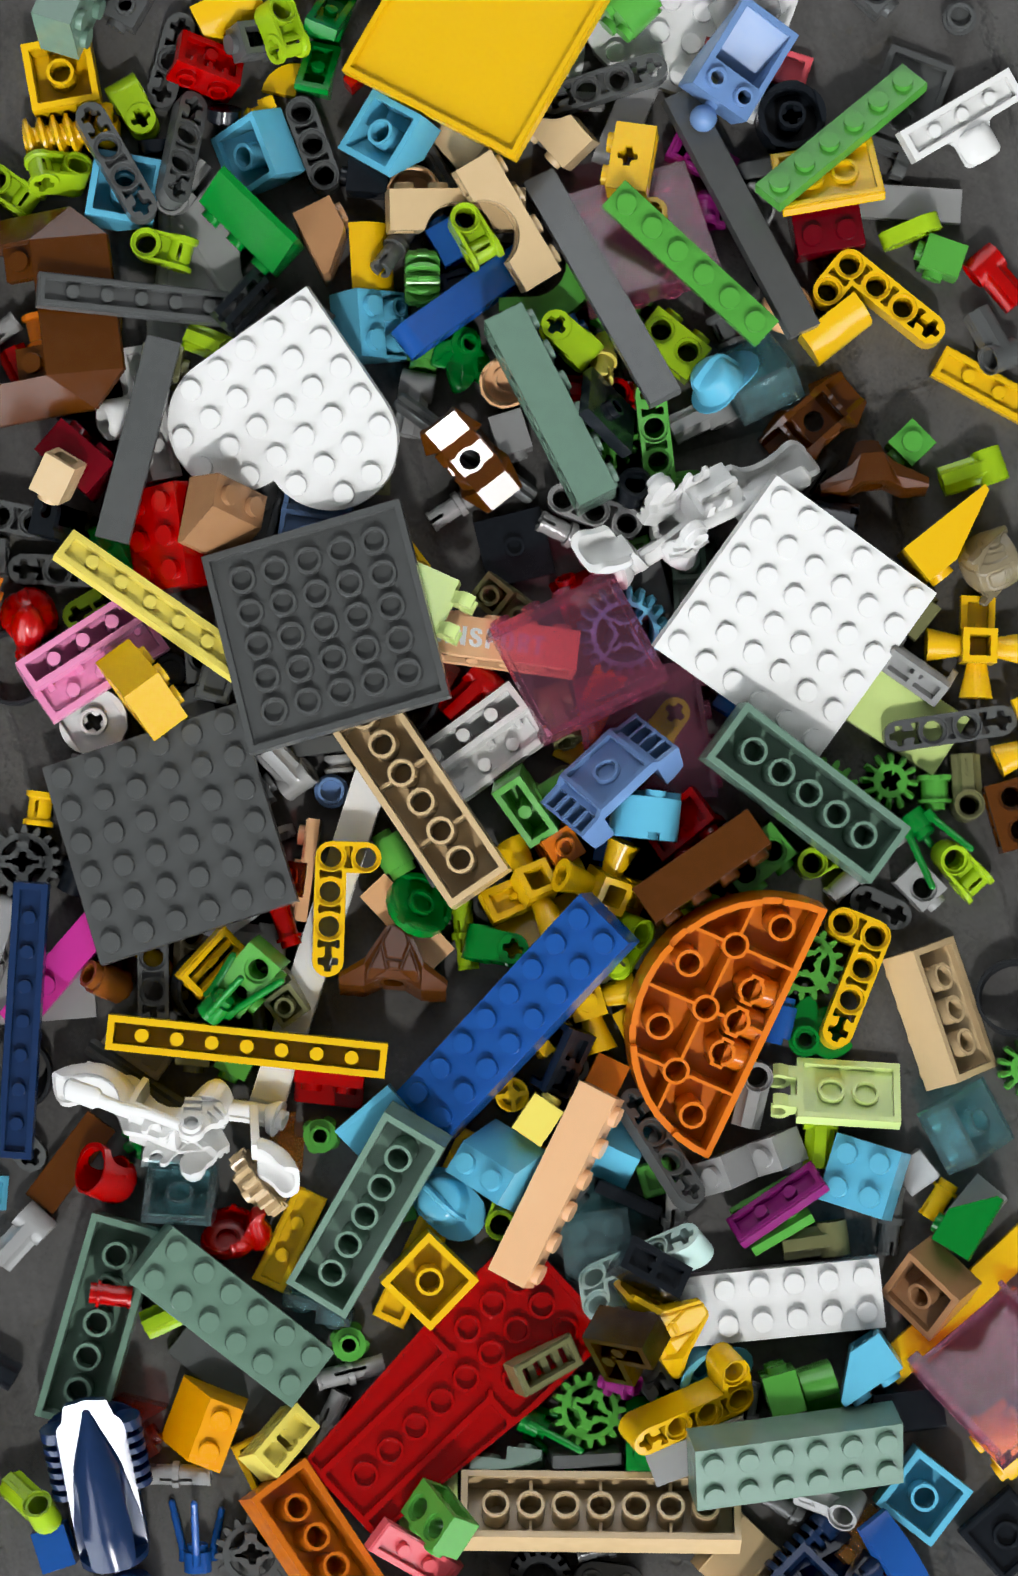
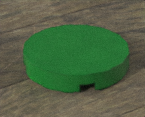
[386,872,453,938]

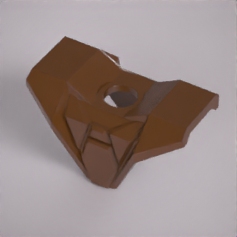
[757,371,867,461]
[420,407,522,513]
[817,440,929,502]
[338,924,448,1003]

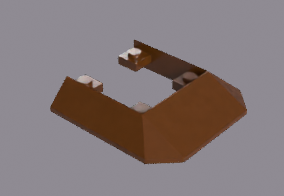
[0,206,126,428]

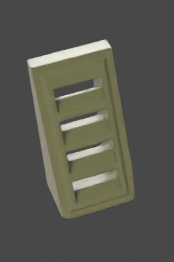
[503,1333,584,1397]

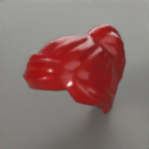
[0,587,59,661]
[200,1203,273,1260]

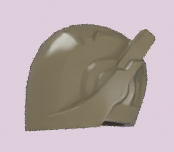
[958,525,1018,606]

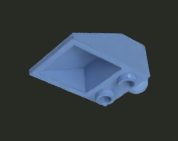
[678,0,799,132]

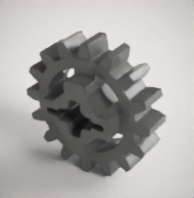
[0,825,63,897]
[214,1515,282,1576]

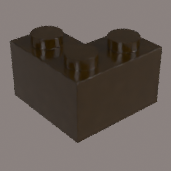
[582,1305,671,1387]

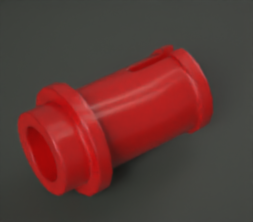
[269,905,303,949]
[88,1279,133,1309]

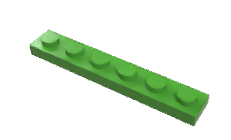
[755,63,927,212]
[601,180,779,348]

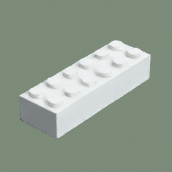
[674,1254,886,1347]

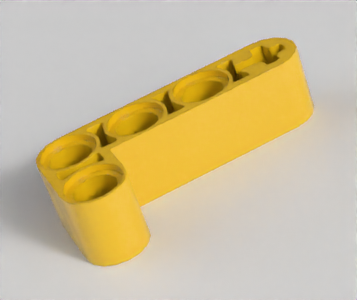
[810,249,945,349]
[312,841,382,977]
[819,907,891,1050]
[618,1342,754,1456]

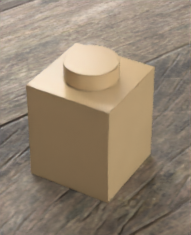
[28,447,87,506]

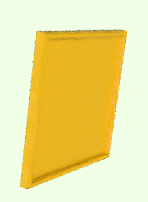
[341,0,611,163]

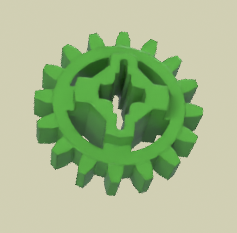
[787,931,844,1001]
[549,1372,626,1449]

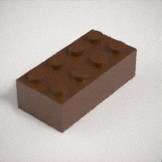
[632,809,772,928]

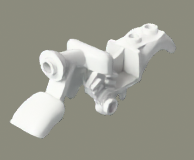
[570,440,820,590]
[52,1061,300,1198]

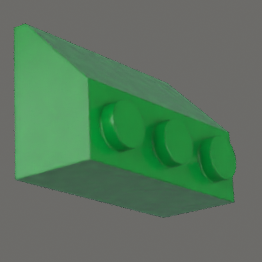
[199,166,305,278]

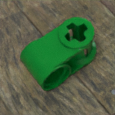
[461,923,529,968]

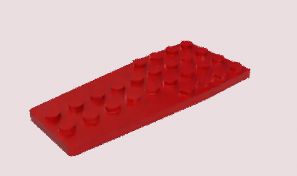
[307,1254,591,1534]

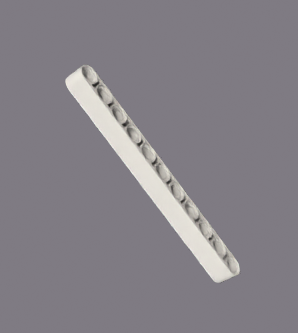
[249,769,381,1105]

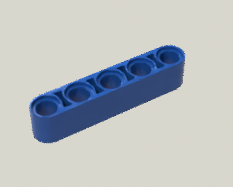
[391,245,518,361]

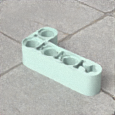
[578,1223,714,1320]

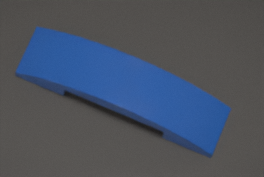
[857,1508,929,1576]

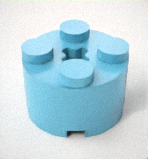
[609,789,682,842]

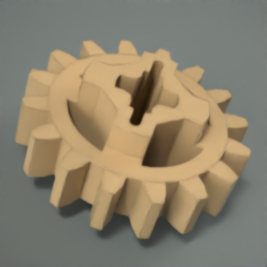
[229,1147,289,1218]

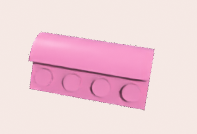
[15,601,170,725]

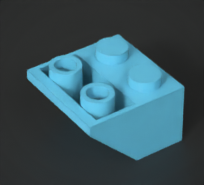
[329,288,409,365]
[840,1328,903,1407]

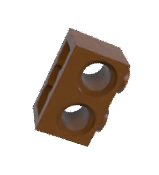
[982,777,1018,854]

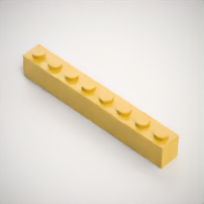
[105,1013,388,1079]

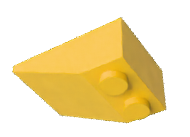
[897,484,989,587]

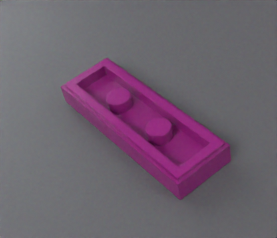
[725,1161,830,1249]

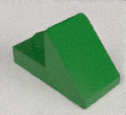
[303,0,357,46]
[294,41,342,100]

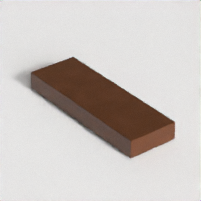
[25,1111,116,1215]

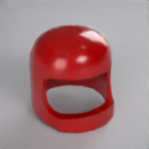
[75,1142,137,1204]

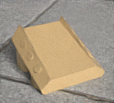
[690,1512,786,1576]

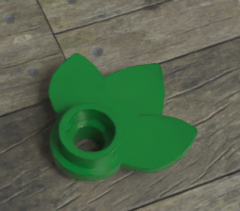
[430,327,490,394]
[788,996,853,1059]

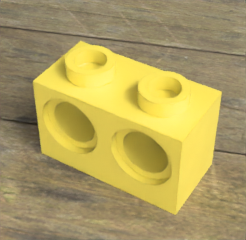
[511,1091,564,1147]
[238,1403,320,1482]

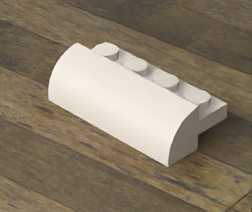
[425,681,551,802]

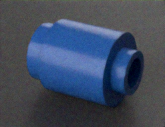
[765,997,798,1046]

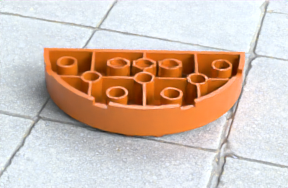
[624,890,828,1159]

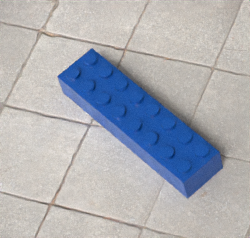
[396,892,640,1139]

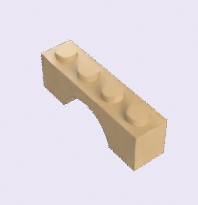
[530,114,600,171]
[450,150,561,293]
[385,181,526,234]

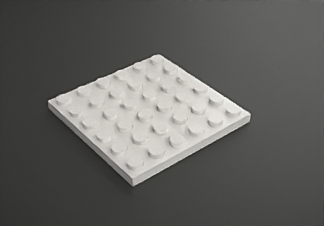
[651,474,937,757]

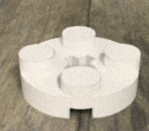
[59,691,129,754]

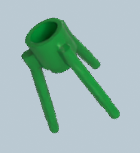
[901,806,974,890]
[197,952,285,1026]
[516,1404,584,1471]

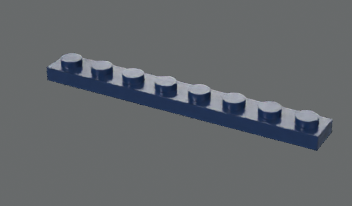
[0,880,51,1160]

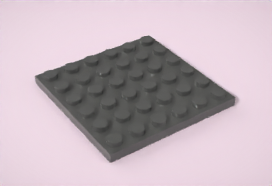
[201,498,452,756]
[42,703,300,966]

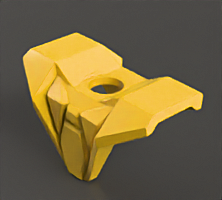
[613,1279,709,1379]

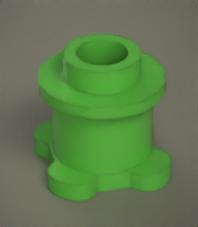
[916,774,952,811]
[303,1116,340,1154]
[330,1321,370,1362]

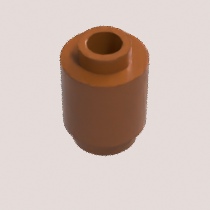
[80,960,133,1004]

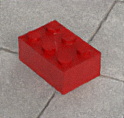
[130,481,208,594]

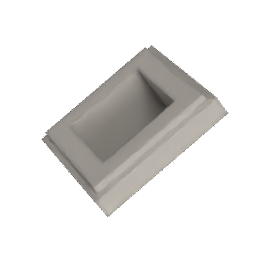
[903,1148,941,1196]

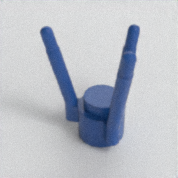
[169,1499,225,1574]

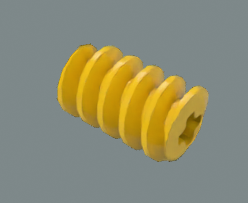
[22,112,94,154]

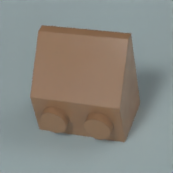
[292,195,349,287]
[178,473,267,555]
[882,1235,982,1341]

